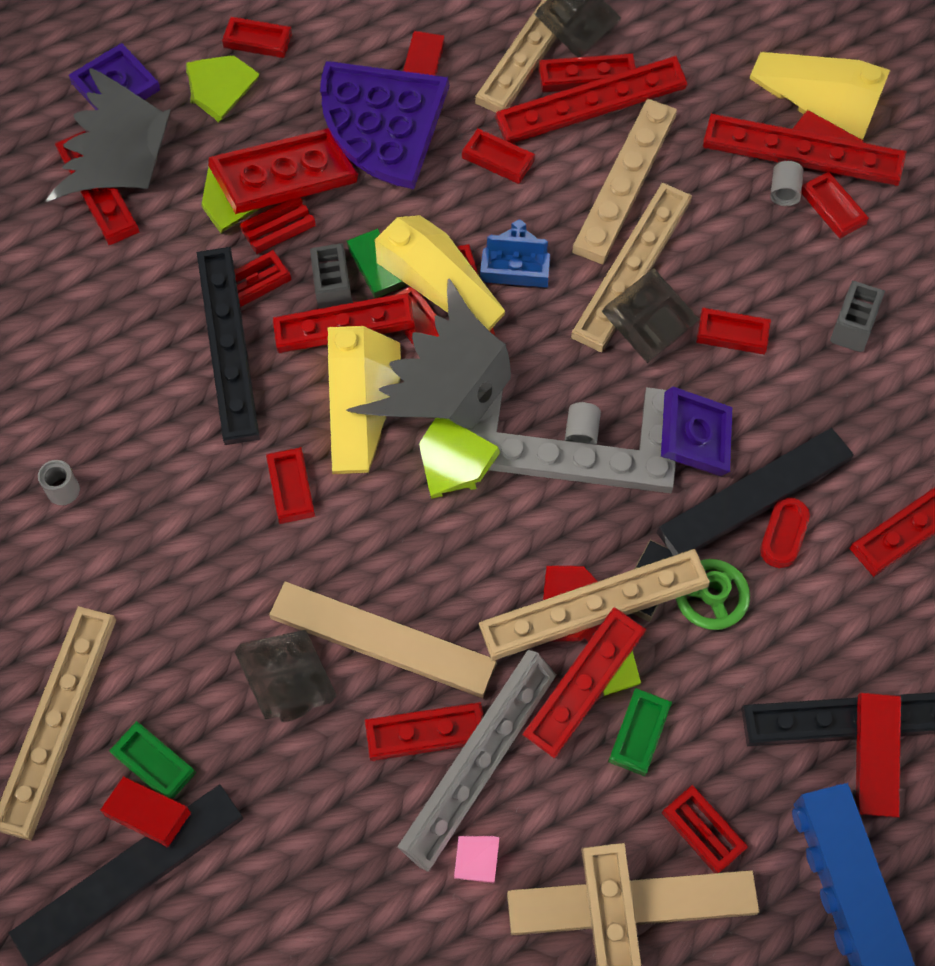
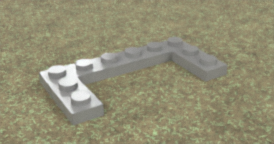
[466,382,675,493]

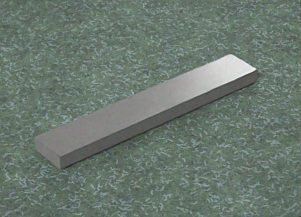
[397,650,556,872]

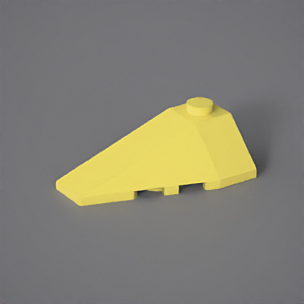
[750,52,890,140]
[375,216,505,331]
[328,326,401,474]

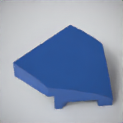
[480,219,550,288]

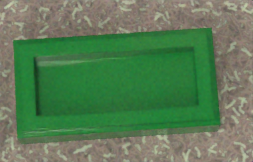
[347,229,406,298]
[608,688,672,777]
[109,721,196,800]

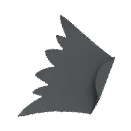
[46,68,171,202]
[346,279,511,429]

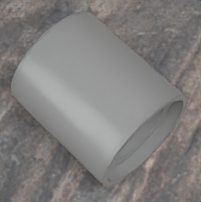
[770,161,804,206]
[565,402,601,445]
[38,460,80,505]

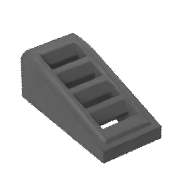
[310,243,353,309]
[830,281,885,352]

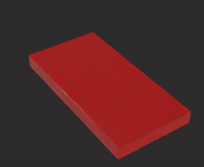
[208,128,358,214]

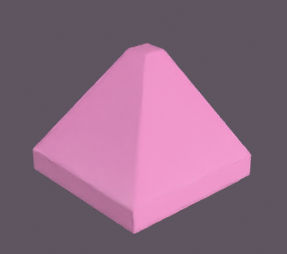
[454,836,500,883]

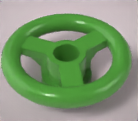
[676,559,750,630]

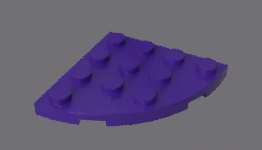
[320,61,450,189]

